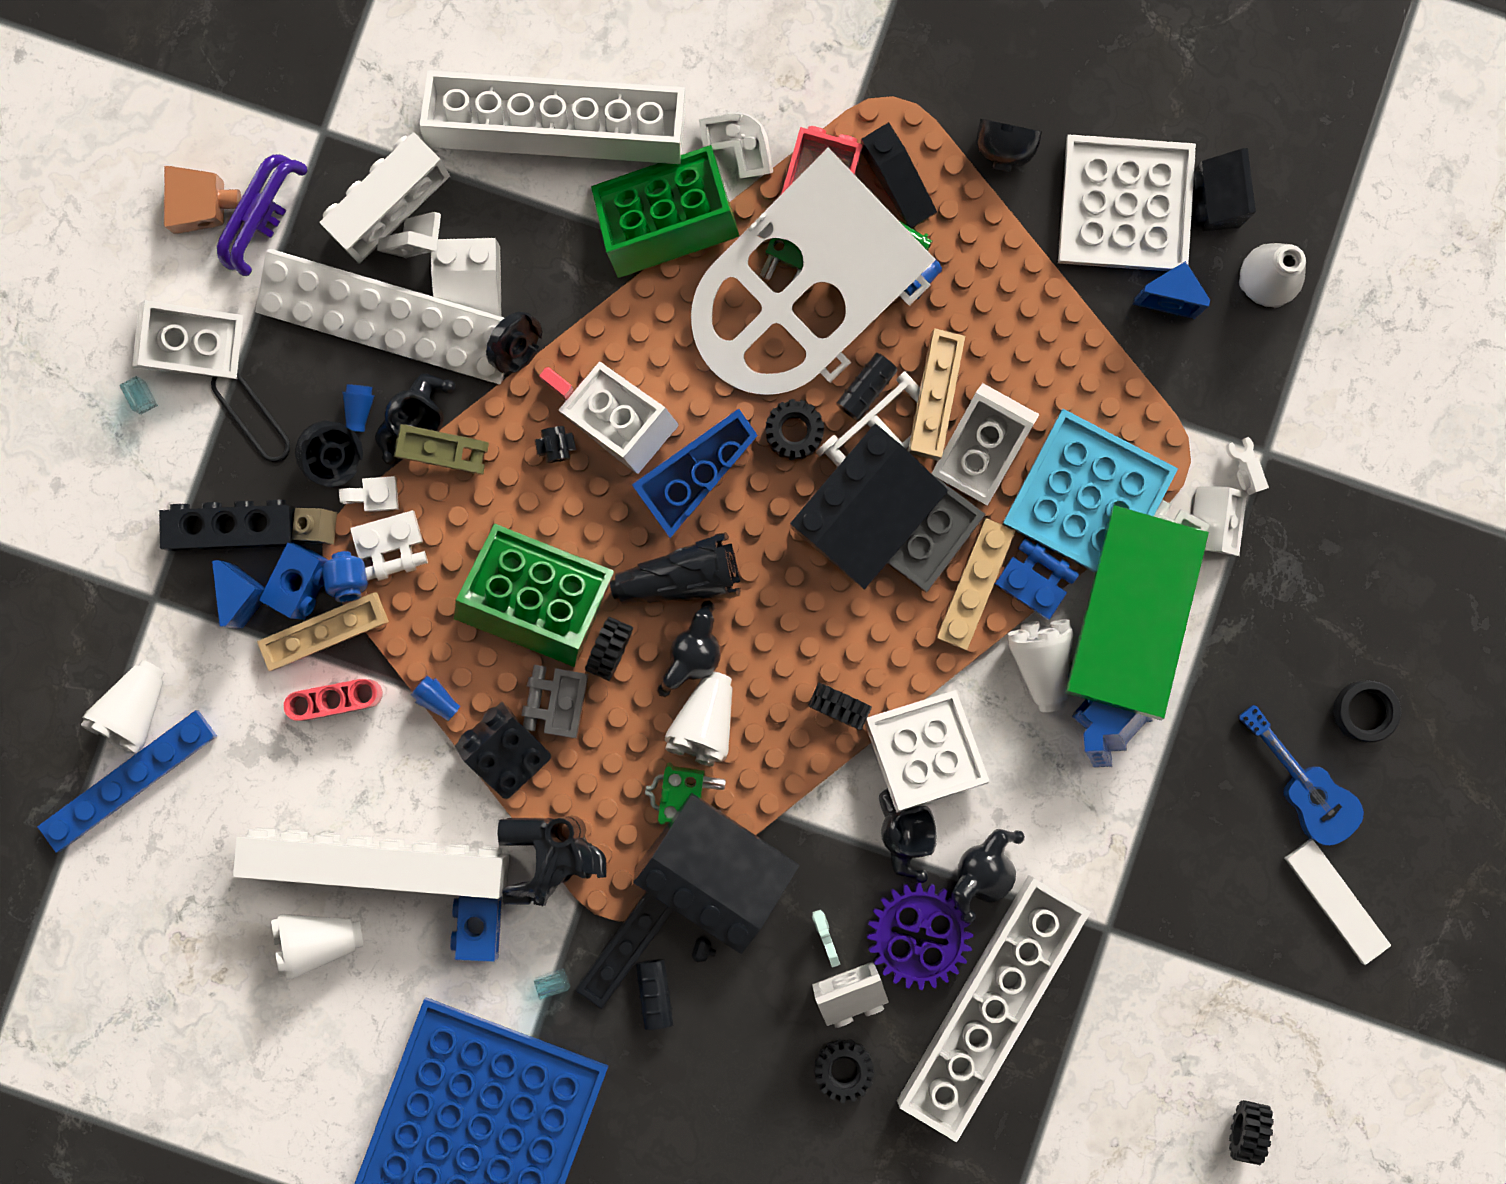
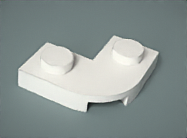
[698,113,773,178]

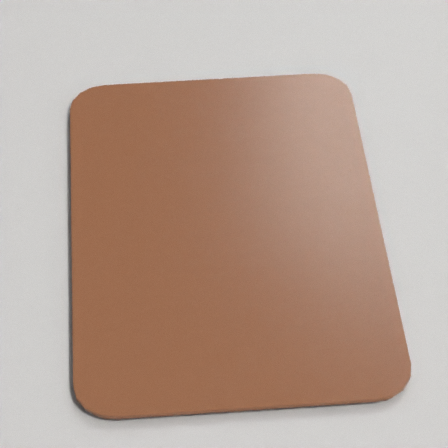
[322,96,1191,922]

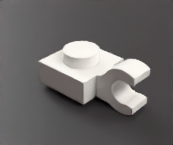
[1226,437,1269,495]
[339,476,399,512]

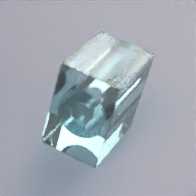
[119,376,158,415]
[534,968,570,1000]

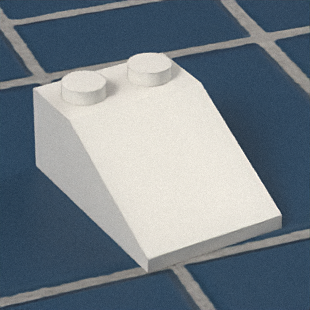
[431,238,501,317]
[132,300,243,379]
[558,361,679,474]
[931,383,1039,506]
[812,961,889,1028]

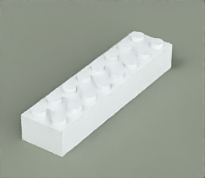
[420,70,685,164]
[233,827,510,899]
[897,875,1091,1142]

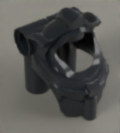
[497,815,607,906]

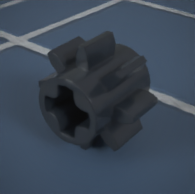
[535,426,576,463]

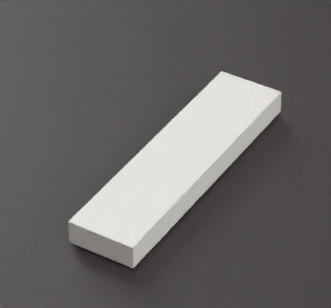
[1284,839,1391,965]

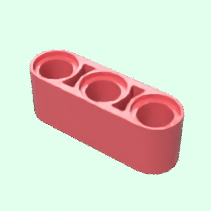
[284,679,383,720]

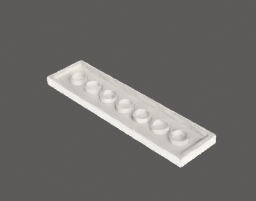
[255,249,505,384]

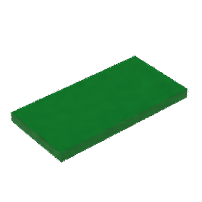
[1065,505,1209,721]

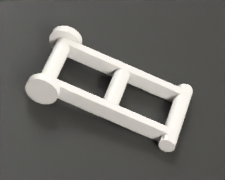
[816,371,920,467]

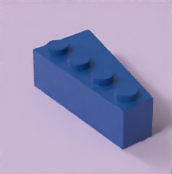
[632,409,758,538]

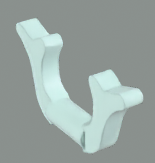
[812,910,841,968]

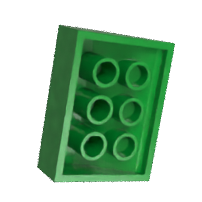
[591,145,740,278]
[454,523,614,667]

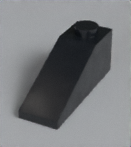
[860,122,937,228]

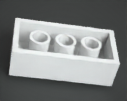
[319,132,450,264]

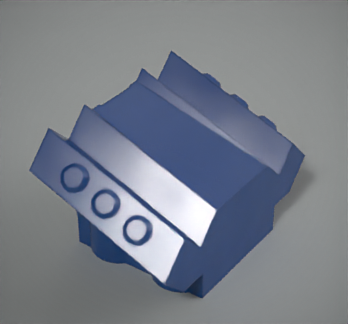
[1072,699,1153,767]

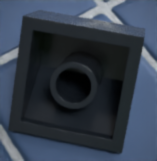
[1193,148,1256,232]

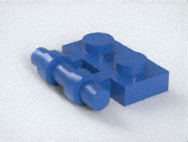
[994,538,1079,620]

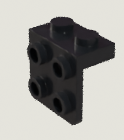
[455,702,551,799]

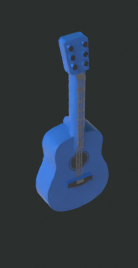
[1238,705,1364,846]

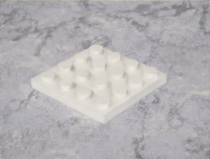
[1058,134,1196,271]

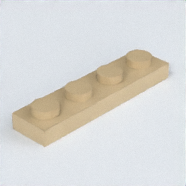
[908,328,965,461]
[936,518,1016,650]
[257,592,389,671]

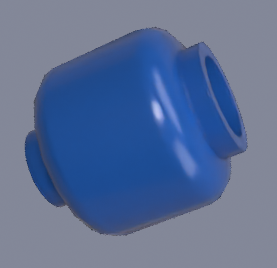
[322,551,368,602]

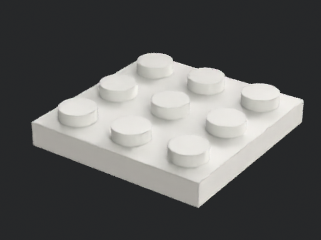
[865,690,990,813]

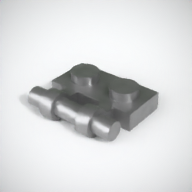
[522,665,589,738]

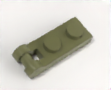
[394,424,489,475]

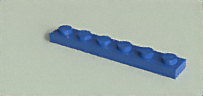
[37,710,217,853]

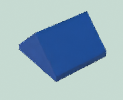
[1133,261,1210,319]
[212,560,265,629]

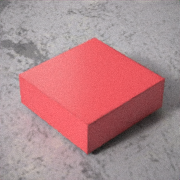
[539,367,574,400]

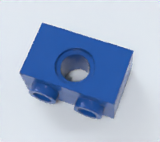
[259,543,329,620]
[450,896,502,962]

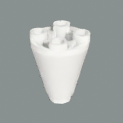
[1239,243,1306,308]
[1007,619,1073,712]
[81,660,165,754]
[665,672,733,767]
[271,914,363,980]

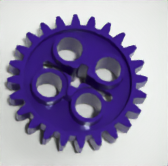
[867,882,973,990]

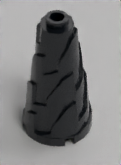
[610,532,741,604]

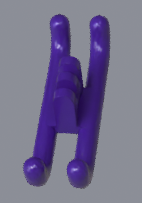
[217,154,308,276]

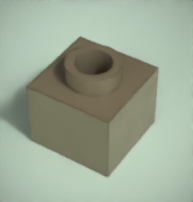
[292,508,337,544]

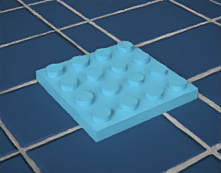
[1002,409,1178,572]

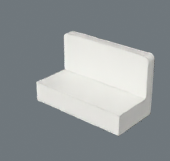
[377,212,441,258]
[1193,486,1247,556]

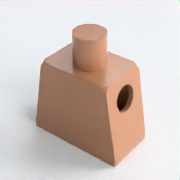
[164,166,241,234]

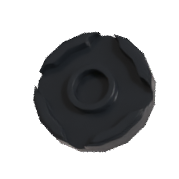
[486,311,543,374]

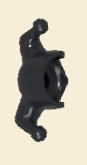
[375,374,455,464]
[657,600,721,697]
[879,788,937,883]
[952,829,1025,924]

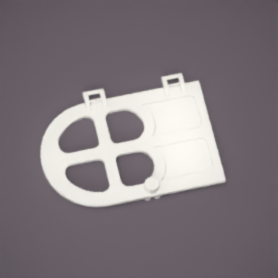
[691,148,936,395]

